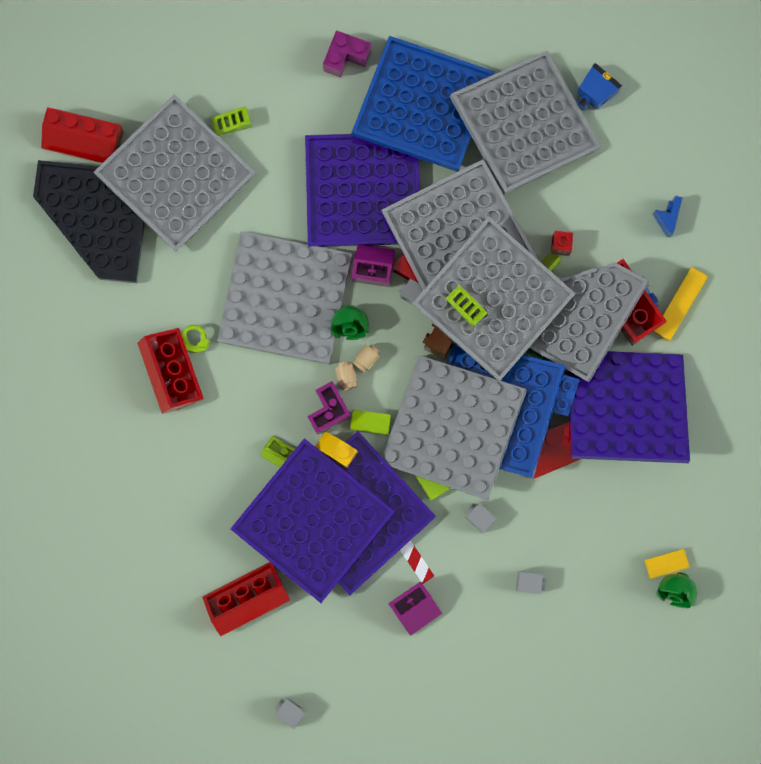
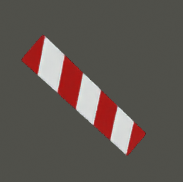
[400,540,434,584]

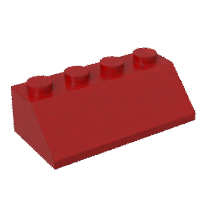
[41,107,124,163]
[617,259,667,346]
[137,328,204,414]
[533,421,581,479]
[202,562,290,637]

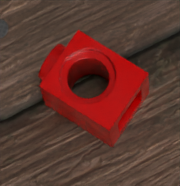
[550,231,574,256]

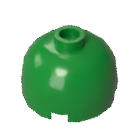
[331,305,369,340]
[656,572,697,609]

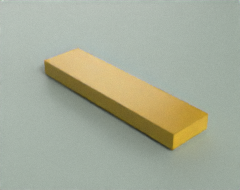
[654,267,708,341]

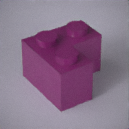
[323,30,371,78]
[307,381,351,435]

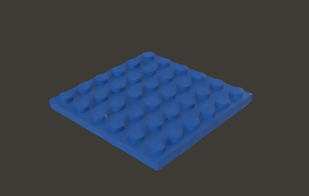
[351,36,495,172]
[448,342,566,479]

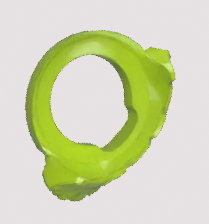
[181,324,210,353]

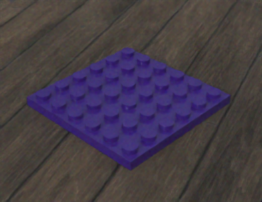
[305,134,420,247]
[569,351,690,464]
[328,431,436,595]
[230,438,395,603]

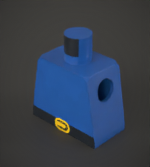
[577,63,622,111]

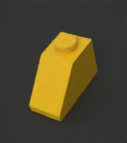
[315,431,358,468]

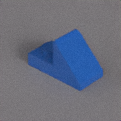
[653,196,683,237]

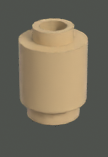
[353,344,380,373]
[335,361,358,391]

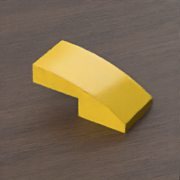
[644,549,690,579]

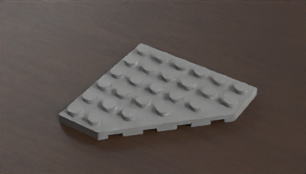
[529,262,649,382]

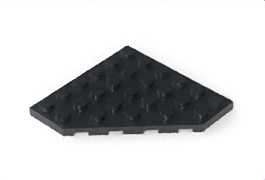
[33,160,145,283]

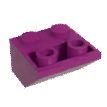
[351,245,395,287]
[388,581,442,636]

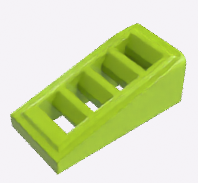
[211,106,252,136]
[445,285,488,327]

